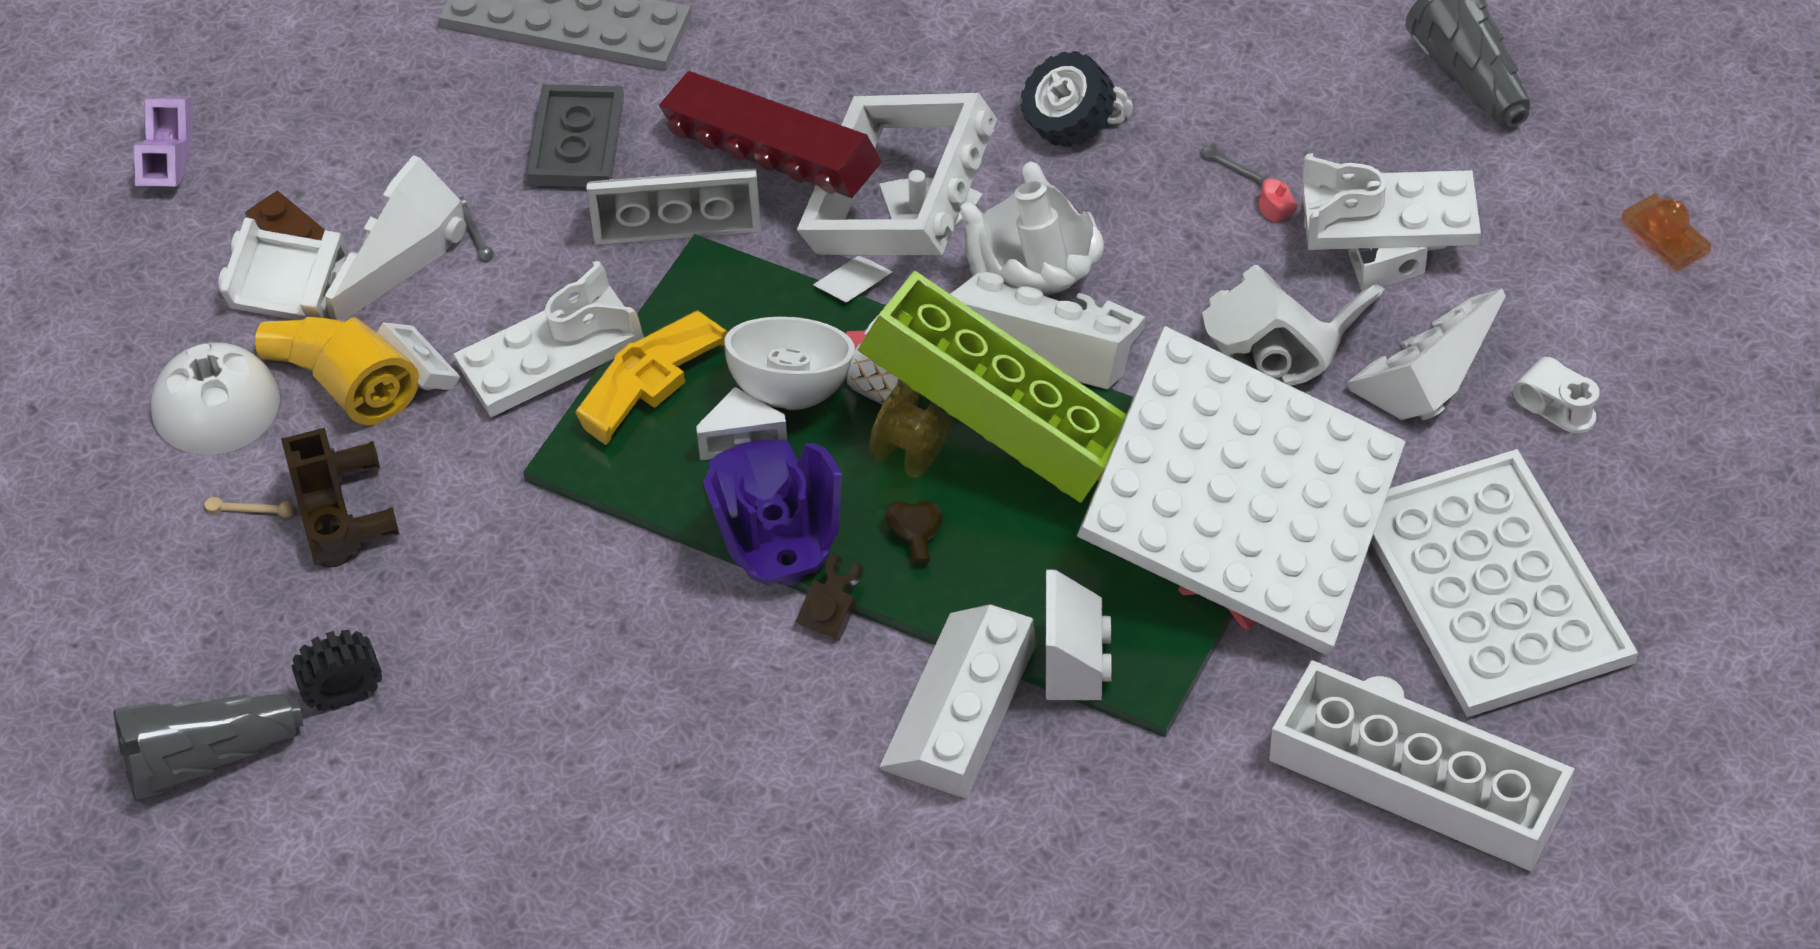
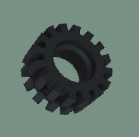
[291,630,382,711]

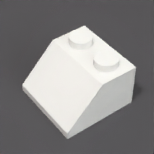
[1046,570,1111,700]

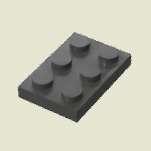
[527,84,624,187]

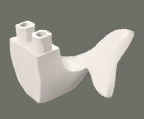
[1202,265,1385,386]

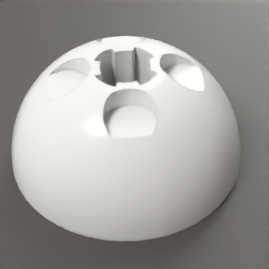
[724,317,855,410]
[151,342,280,455]

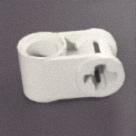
[1512,357,1599,434]

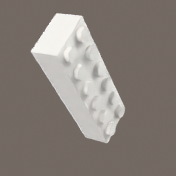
[1269,660,1575,872]

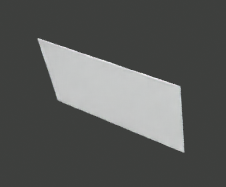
[813,256,893,303]

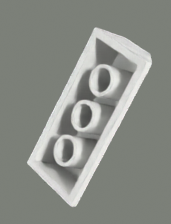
[587,169,761,245]
[880,604,1036,799]

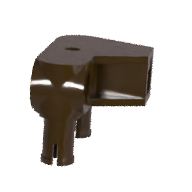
[281,428,400,567]

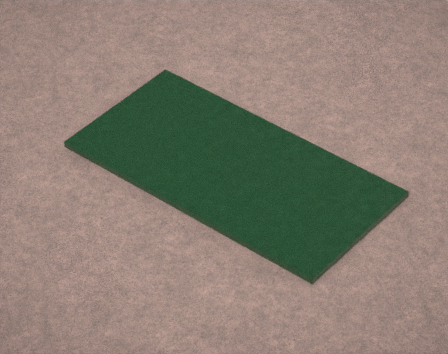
[523,234,1233,737]

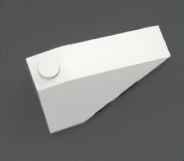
[325,155,466,321]
[1346,289,1506,420]

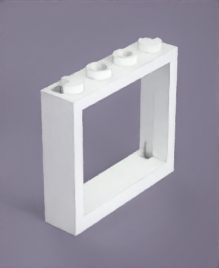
[797,93,997,255]

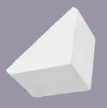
[696,387,787,461]

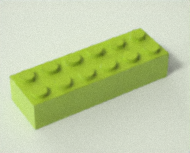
[857,270,1126,503]

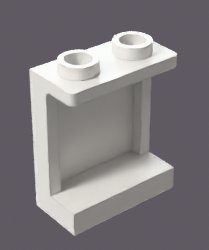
[218,218,350,320]

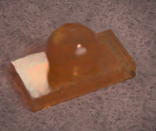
[1621,193,1711,272]

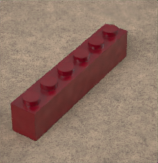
[659,70,882,198]

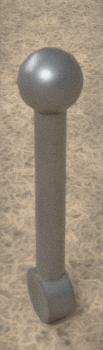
[1202,145,1275,188]
[458,196,494,262]

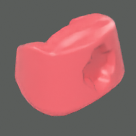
[1258,178,1298,222]

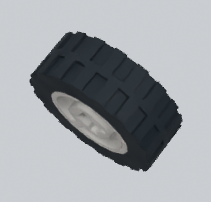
[1020,51,1116,147]

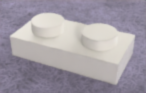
[377,322,460,391]

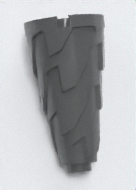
[1405,0,1531,127]
[113,693,303,801]

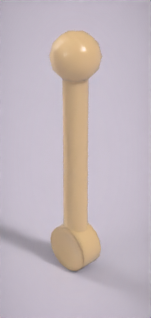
[204,497,295,519]

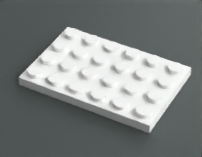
[1371,449,1638,718]

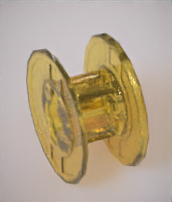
[869,382,953,478]

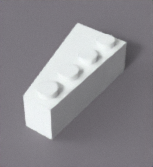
[951,272,1135,389]

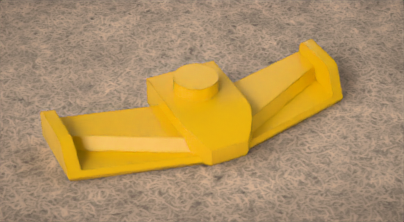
[575,310,728,445]

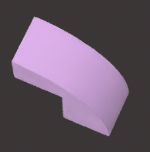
[134,96,193,187]

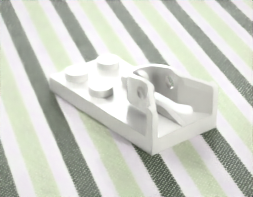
[1302,153,1481,250]
[453,261,644,417]

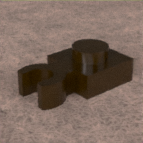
[795,554,863,641]

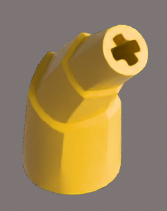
[255,317,419,426]

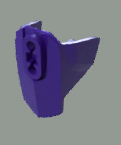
[703,440,841,585]

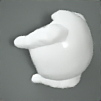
[960,161,1104,296]

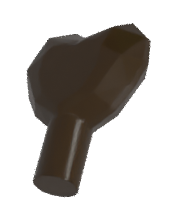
[885,501,943,568]

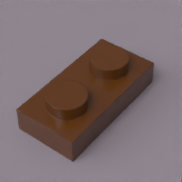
[245,190,325,240]

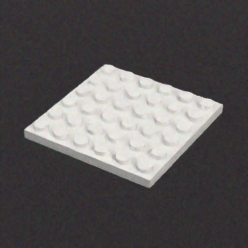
[1077,326,1406,655]

